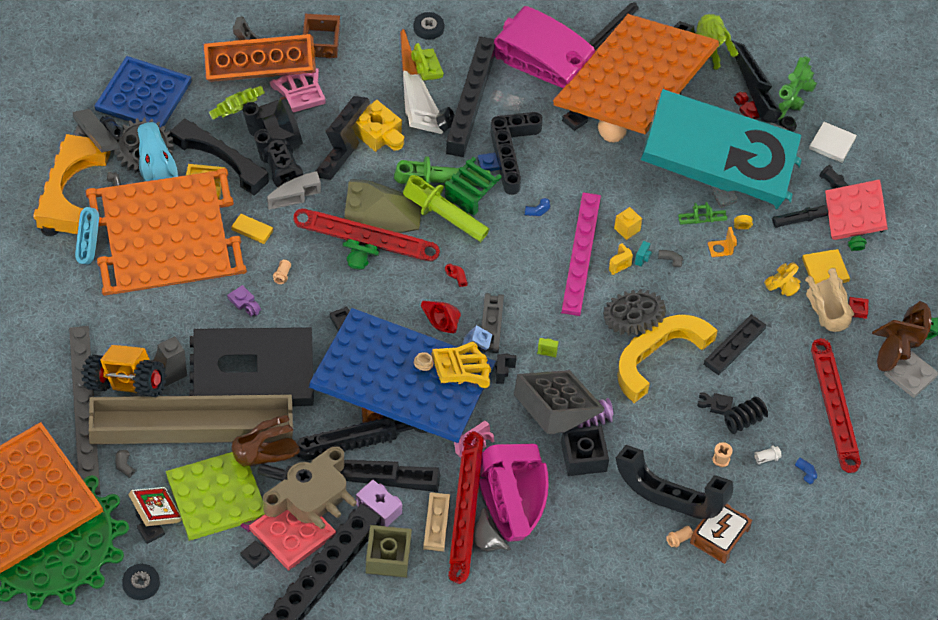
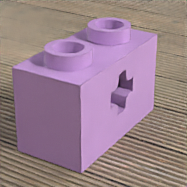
[356,480,402,527]

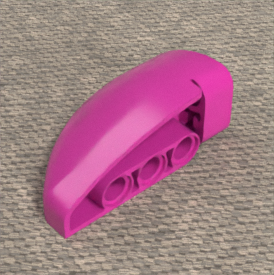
[479,444,548,542]

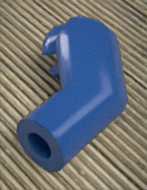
[525,198,550,216]

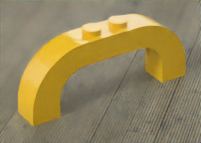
[617,315,718,403]

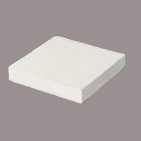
[809,122,857,163]

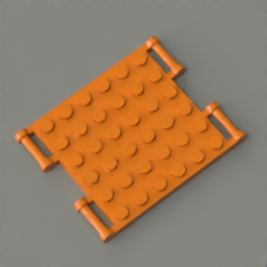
[85,168,247,296]

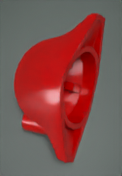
[421,301,461,334]

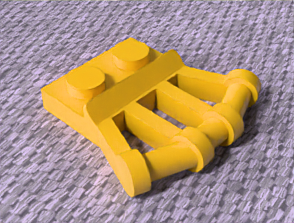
[431,342,491,388]

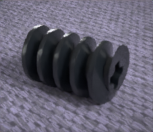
[724,397,768,434]

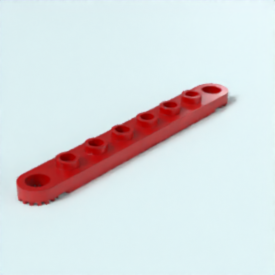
[293,208,440,261]
[811,338,861,473]
[448,431,484,584]

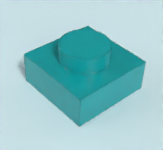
[635,241,652,267]

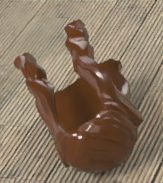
[232,415,300,466]

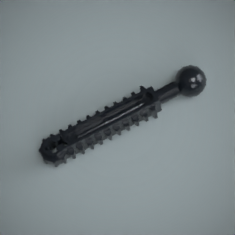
[297,415,427,461]

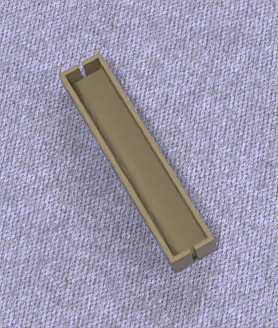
[89,395,293,444]

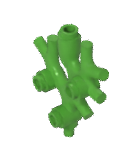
[778,56,817,120]

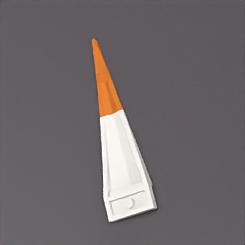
[401,29,443,134]

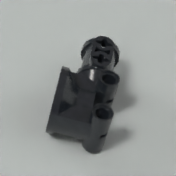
[242,96,303,187]

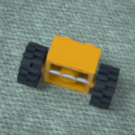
[81,345,167,397]

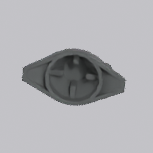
[473,507,511,552]

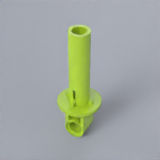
[403,175,490,242]

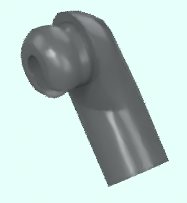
[107,172,121,186]

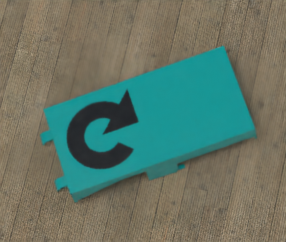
[640,89,802,209]

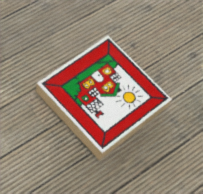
[129,487,182,526]

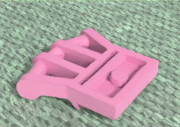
[270,68,326,113]

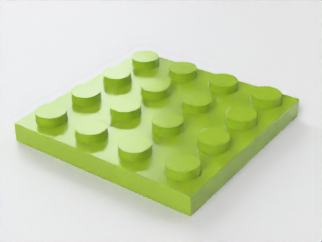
[165,452,265,541]

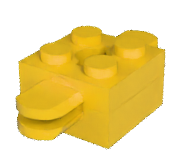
[352,100,404,152]

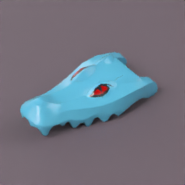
[137,122,178,182]

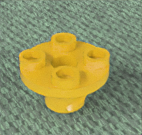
[764,262,801,297]

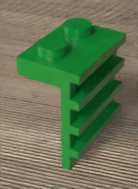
[445,157,502,216]

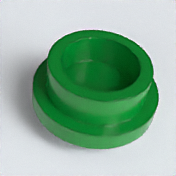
[848,236,867,251]

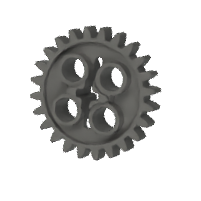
[114,118,174,173]
[603,289,666,336]

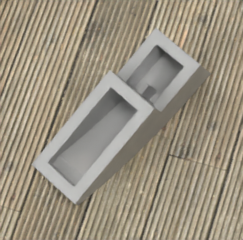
[267,171,321,210]

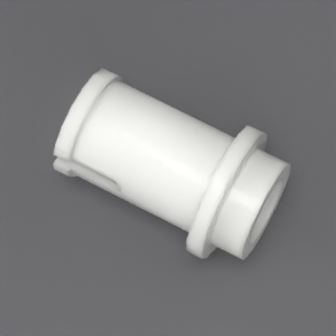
[754,446,781,465]

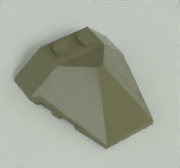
[344,179,422,233]

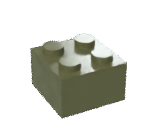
[366,525,412,578]

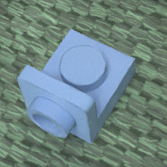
[462,325,492,350]

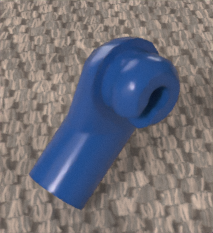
[795,457,818,484]

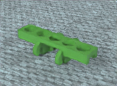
[678,202,727,225]

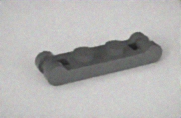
[479,293,504,353]

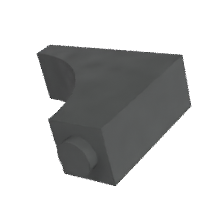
[129,336,187,397]

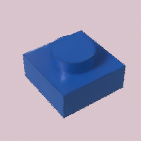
[477,153,499,171]

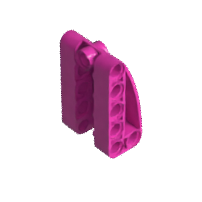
[494,6,595,88]

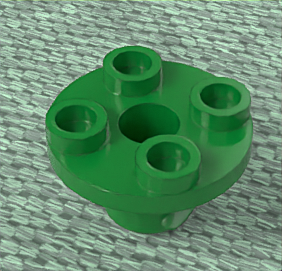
[342,239,379,270]

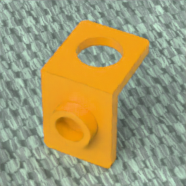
[708,227,737,257]

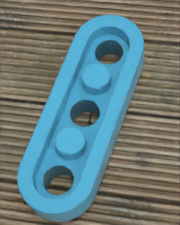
[75,207,99,264]

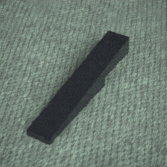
[731,40,783,124]
[340,460,441,492]

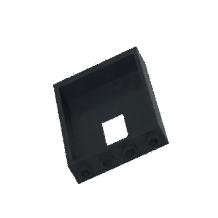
[190,327,314,407]

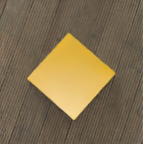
[802,249,850,284]

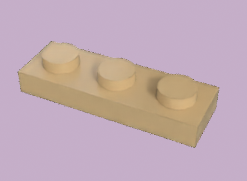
[424,492,450,551]

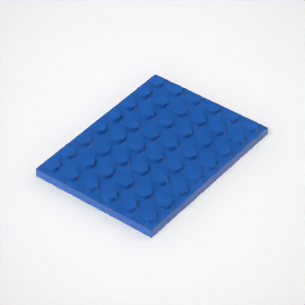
[309,308,496,443]

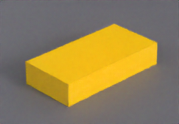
[231,214,273,244]

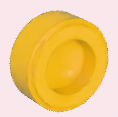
[734,215,753,229]

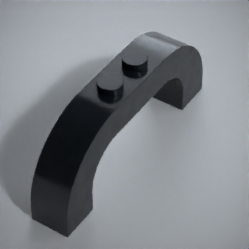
[616,445,733,519]

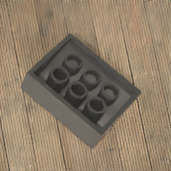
[514,370,604,434]

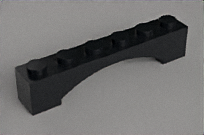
[170,118,269,196]

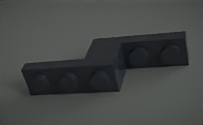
[315,96,370,180]

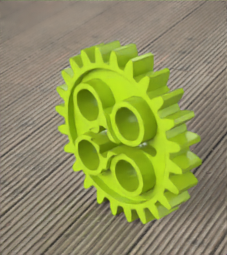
[209,86,265,120]

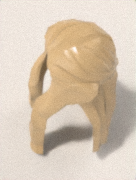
[805,268,854,332]

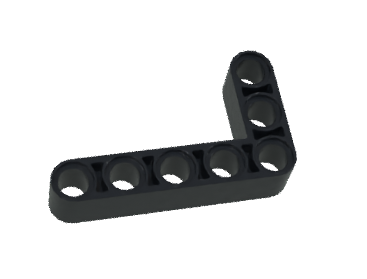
[490,112,543,195]

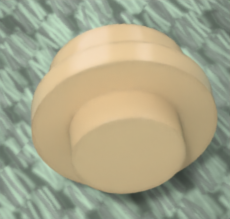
[414,352,434,371]

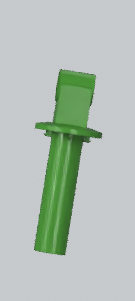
[394,156,490,186]

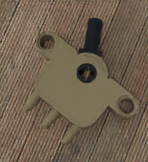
[257,447,357,529]

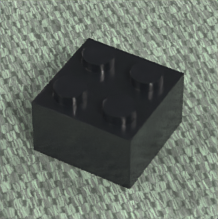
[561,425,609,476]

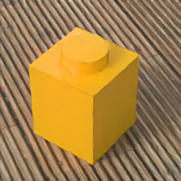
[614,207,642,240]

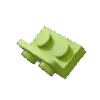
[411,43,444,81]

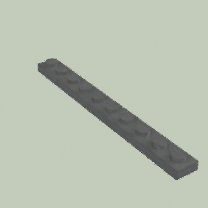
[69,326,101,495]

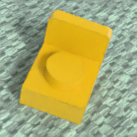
[609,243,633,275]

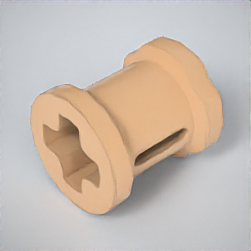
[712,442,733,467]

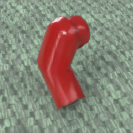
[445,264,468,287]

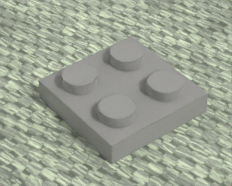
[884,351,938,398]

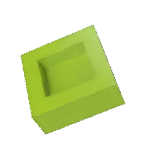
[537,338,559,358]

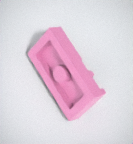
[454,421,494,458]

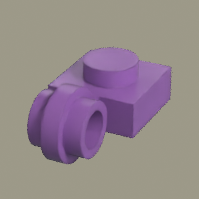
[227,285,261,317]

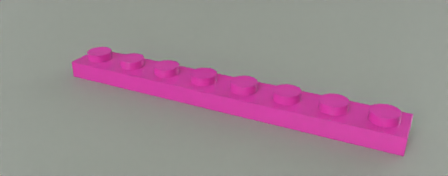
[561,192,601,316]

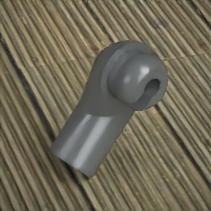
[658,250,684,267]
[115,450,136,478]

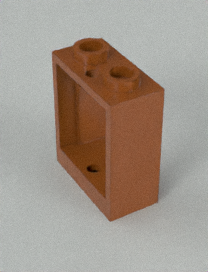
[303,14,340,58]

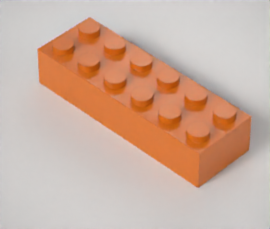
[204,34,316,82]

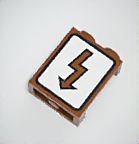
[690,504,752,564]

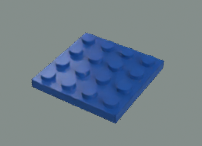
[95,56,192,128]

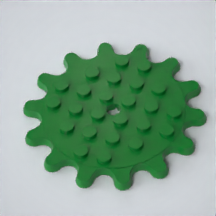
[0,475,129,611]

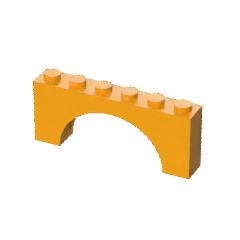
[33,134,111,234]

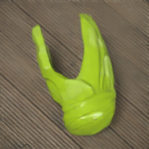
[695,14,738,70]

